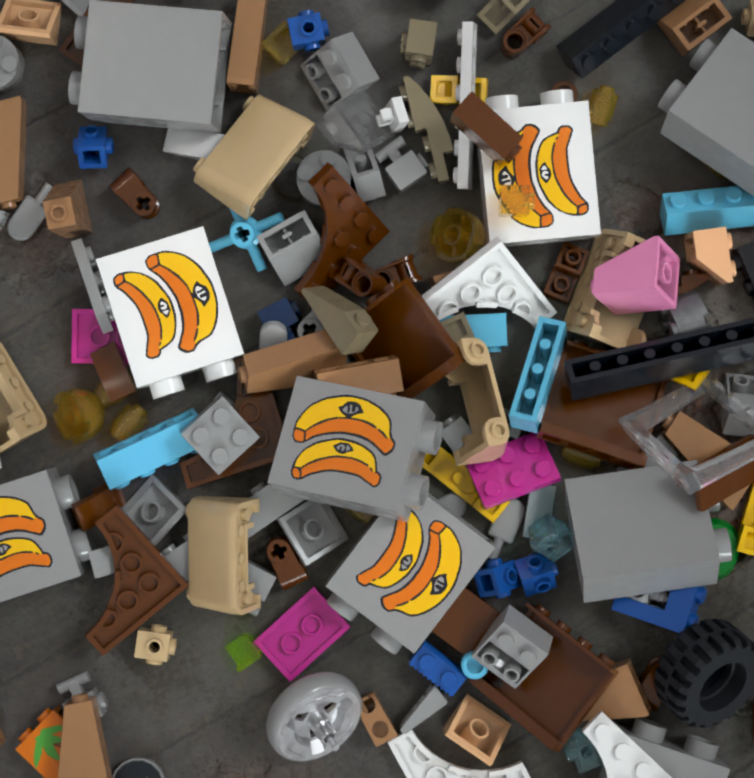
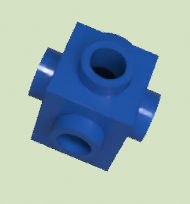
[287,10,330,52]
[73,125,114,169]
[514,550,559,597]
[474,557,521,599]

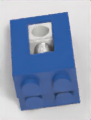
[611,586,707,633]

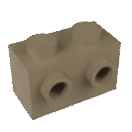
[400,19,438,69]

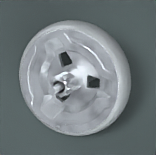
[266,672,362,762]

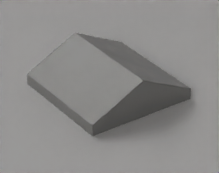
[122,474,186,546]
[277,500,349,567]

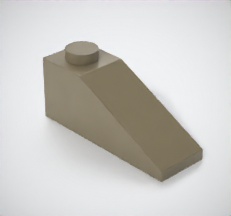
[301,286,379,355]

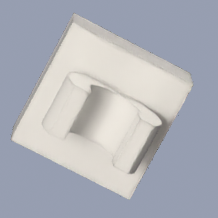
[375,96,409,134]

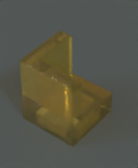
[261,20,299,67]

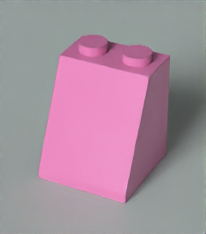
[590,236,680,315]

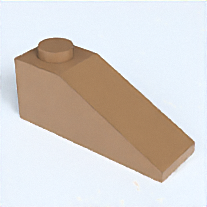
[313,355,404,396]

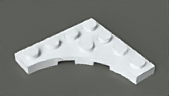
[422,236,557,329]
[582,710,672,778]
[387,729,531,778]

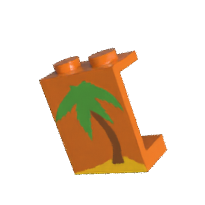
[15,705,63,778]

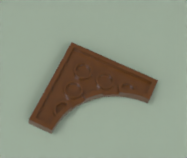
[294,162,390,304]
[179,357,283,490]
[85,502,189,656]

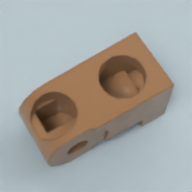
[360,691,399,747]

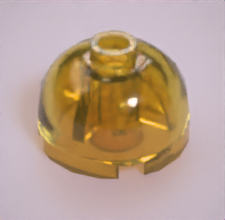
[430,208,486,263]
[53,388,105,445]

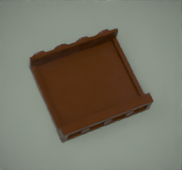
[352,278,466,399]
[535,340,670,470]
[469,602,619,752]

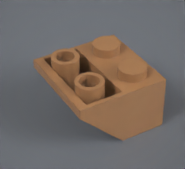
[657,0,732,57]

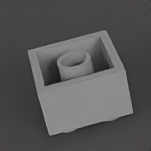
[179,394,260,475]

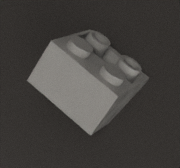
[300,32,380,112]
[256,210,322,286]
[721,373,754,437]
[471,604,553,689]

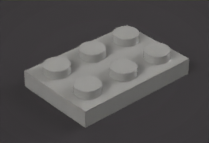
[71,238,115,334]

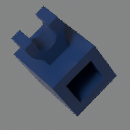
[257,297,301,341]

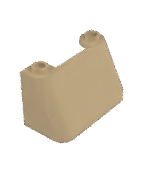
[193,94,315,221]
[564,229,679,349]
[446,338,510,466]
[0,342,47,455]
[185,496,261,615]

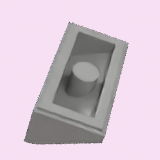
[521,485,556,540]

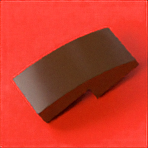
[542,241,590,305]
[677,270,709,295]
[90,341,138,403]
[71,483,126,531]

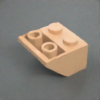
[683,227,736,286]

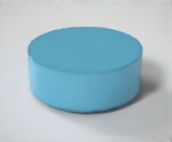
[461,650,488,679]

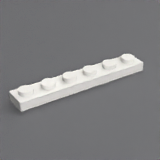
[453,22,477,190]

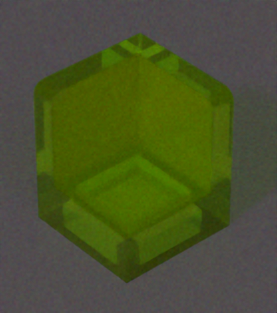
[225,630,263,672]

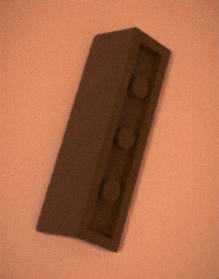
[676,434,754,512]

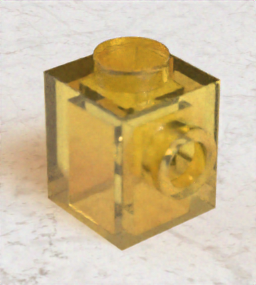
[499,185,535,217]

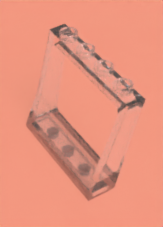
[618,378,754,495]

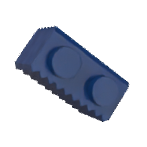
[409,640,467,697]

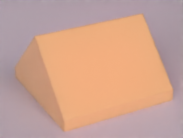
[0,0,62,46]
[443,694,511,766]

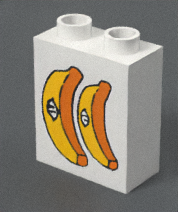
[476,89,601,247]
[96,226,244,400]

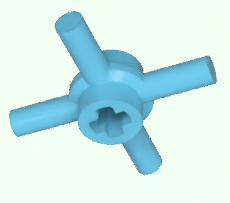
[209,208,285,272]

